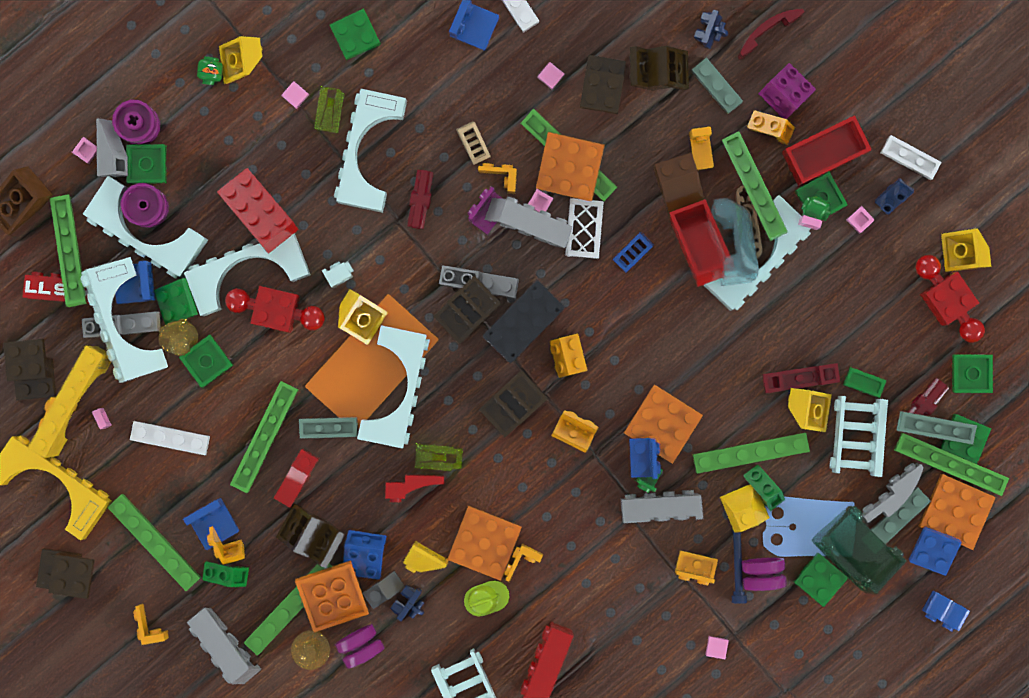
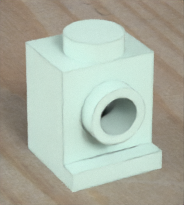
[322,261,354,288]

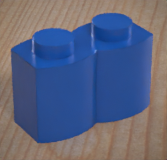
[922,591,970,632]

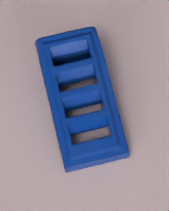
[613,231,654,273]

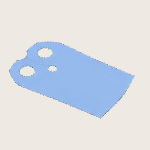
[763,497,856,557]

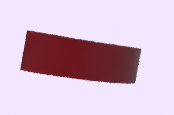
[738,9,805,60]
[762,363,840,393]

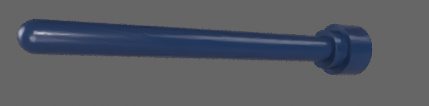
[732,530,747,604]

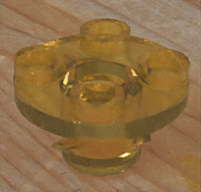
[159,319,198,356]
[291,630,330,670]

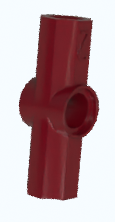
[407,170,434,230]
[907,378,949,416]

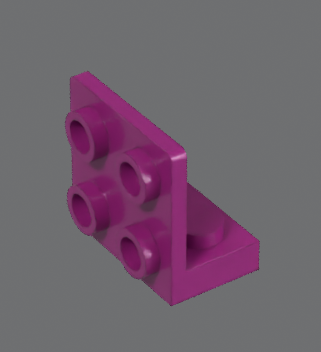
[758,63,816,119]
[468,187,503,235]

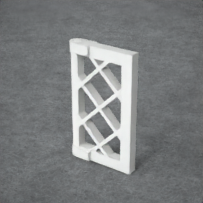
[565,198,604,259]

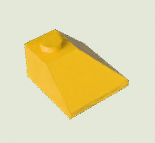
[219,36,262,84]
[941,229,991,272]
[338,289,388,345]
[788,388,832,432]
[720,484,769,533]
[403,541,449,573]

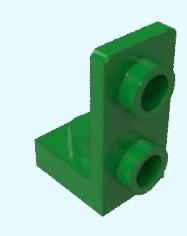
[744,465,785,511]
[635,469,663,493]
[202,561,249,587]

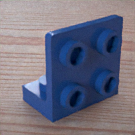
[449,0,499,51]
[115,261,155,304]
[629,438,661,479]
[183,498,239,550]
[343,530,387,580]

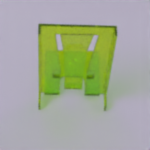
[314,86,345,133]
[414,444,463,471]

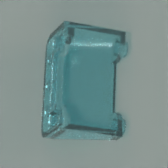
[711,198,759,286]

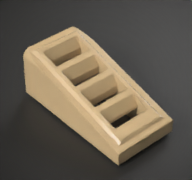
[456,122,491,165]

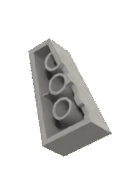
[484,197,573,248]
[621,490,703,523]
[187,608,261,684]

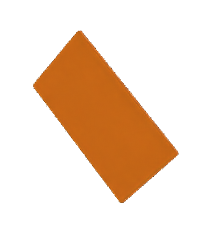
[305,294,439,429]

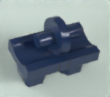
[694,10,728,49]
[875,178,914,214]
[390,585,425,621]

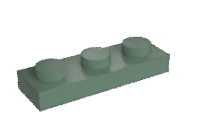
[691,58,743,115]
[299,417,358,438]

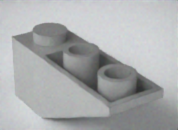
[96,118,128,178]

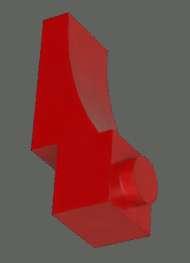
[274,449,320,508]
[385,475,445,502]

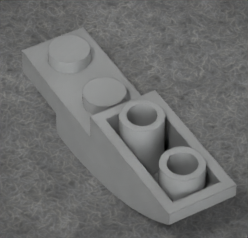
[439,265,519,298]
[82,312,161,338]
[860,463,923,523]

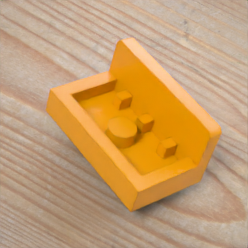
[550,334,588,378]
[551,410,599,453]
[675,550,718,585]

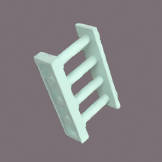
[830,396,888,477]
[431,648,496,698]

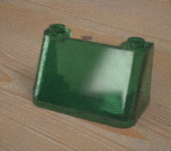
[812,506,907,595]

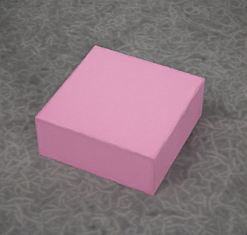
[538,62,564,90]
[281,81,309,109]
[72,137,97,164]
[528,189,553,213]
[847,206,874,234]
[798,215,822,230]
[92,408,112,429]
[705,636,729,659]

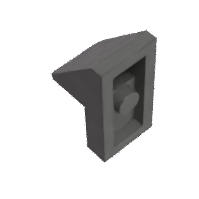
[362,571,405,609]

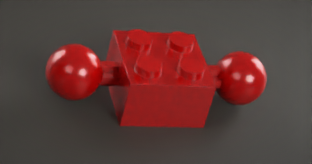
[916,255,985,343]
[225,286,325,333]

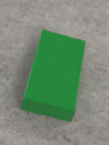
[843,367,887,398]

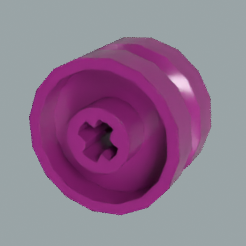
[112,100,161,145]
[121,183,169,228]
[742,558,787,591]
[335,624,385,669]

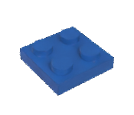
[909,526,962,576]

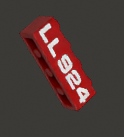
[23,272,89,304]

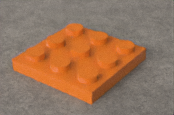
[536,132,605,201]
[624,385,703,464]
[919,474,996,550]
[447,505,522,581]
[295,560,369,632]

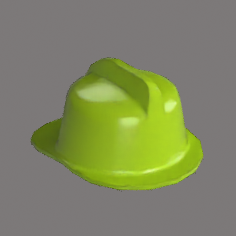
[464,581,509,616]

